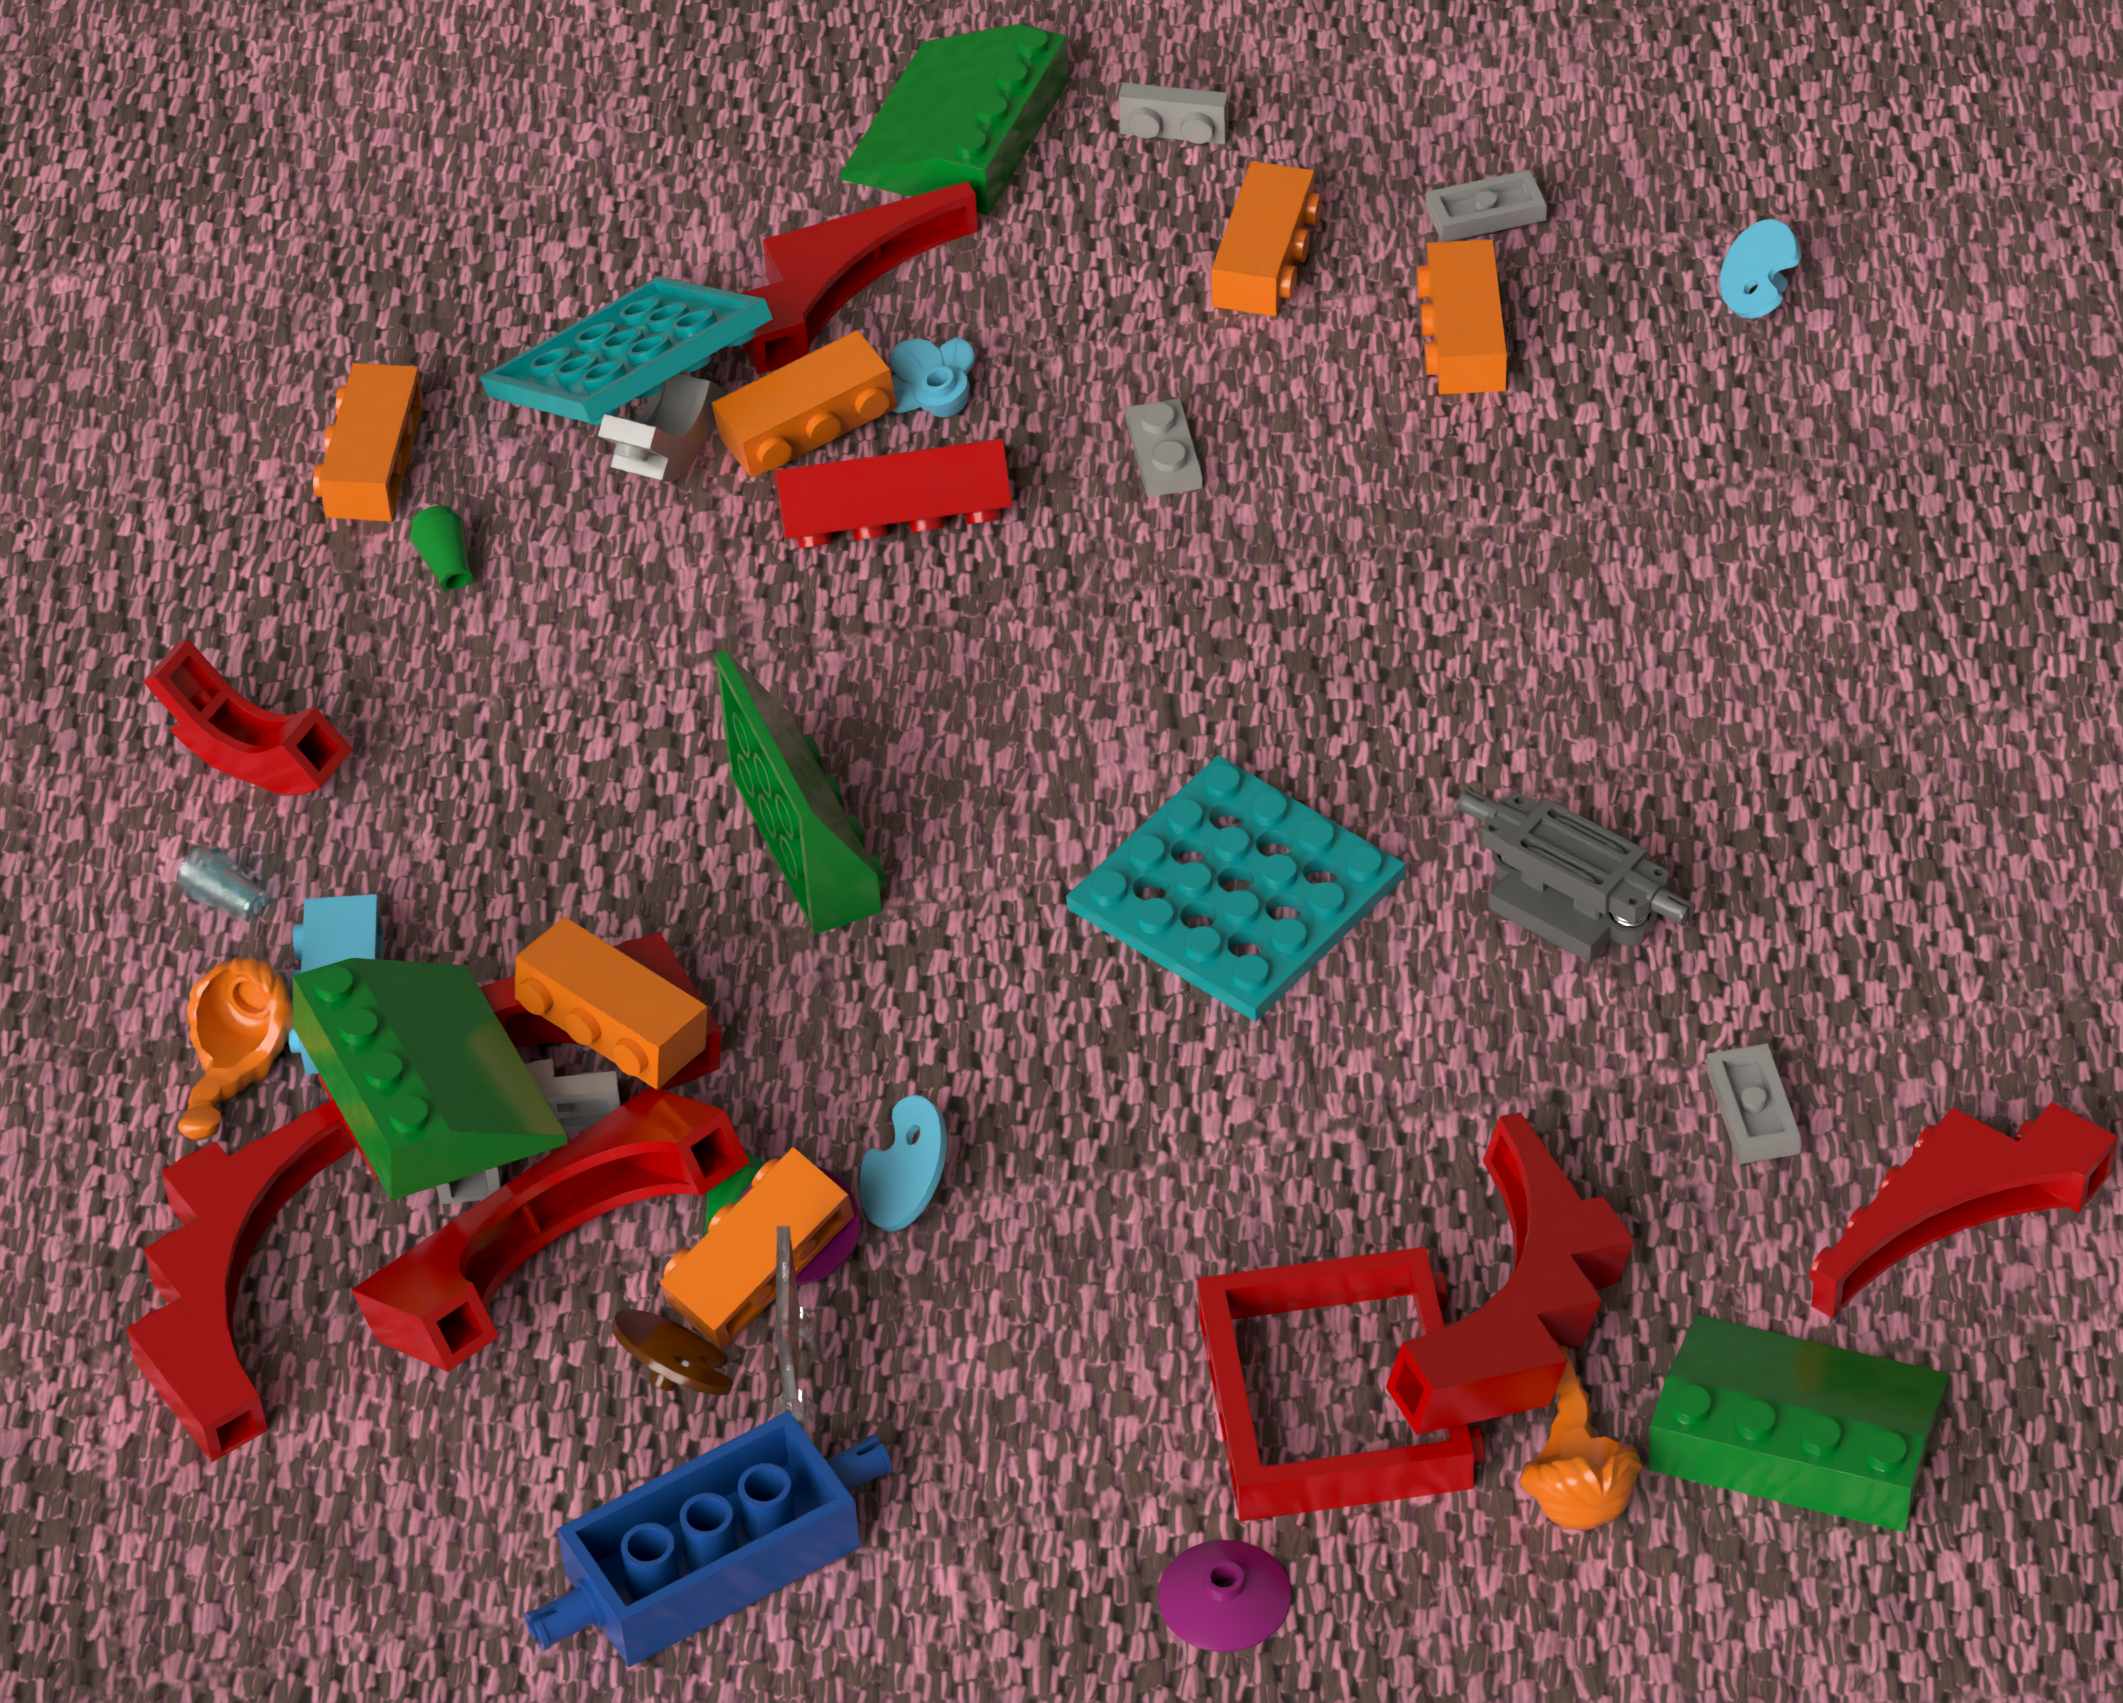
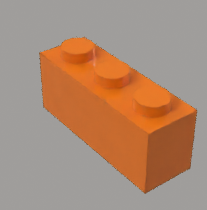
[1211,161,1323,316]
[1416,239,1507,394]
[711,330,898,478]
[313,363,424,521]
[515,916,707,1090]
[660,1147,854,1350]

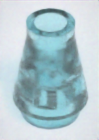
[176,844,269,923]

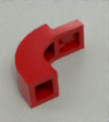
[143,639,353,796]

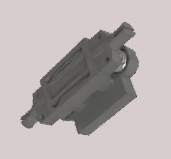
[1457,787,1696,963]

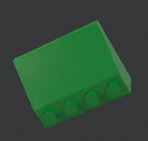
[839,24,1069,216]
[715,651,887,935]
[292,958,567,1201]
[1647,1314,1950,1533]

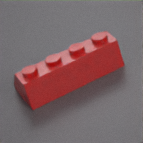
[772,439,1012,548]

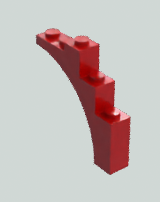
[126,1099,356,1462]
[1386,1112,1635,1435]

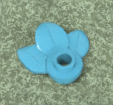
[890,337,975,417]

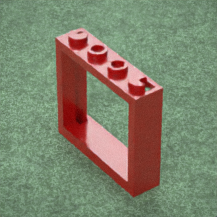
[1197,1247,1484,1522]

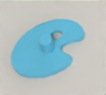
[1720,219,1801,319]
[859,1095,947,1231]

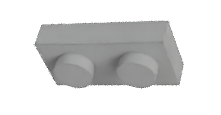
[1119,82,1229,144]
[1426,169,1547,242]
[1125,399,1203,497]
[1706,1043,1801,1165]

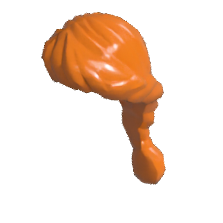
[178,957,293,1140]
[1519,1345,1643,1530]

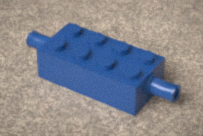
[524,1411,893,1668]

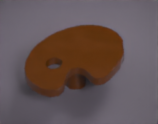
[611,1309,734,1395]

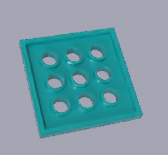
[480,276,773,425]
[1066,755,1406,1022]

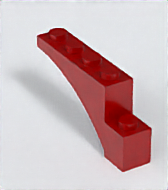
[740,181,978,375]
[1809,1101,2118,1318]

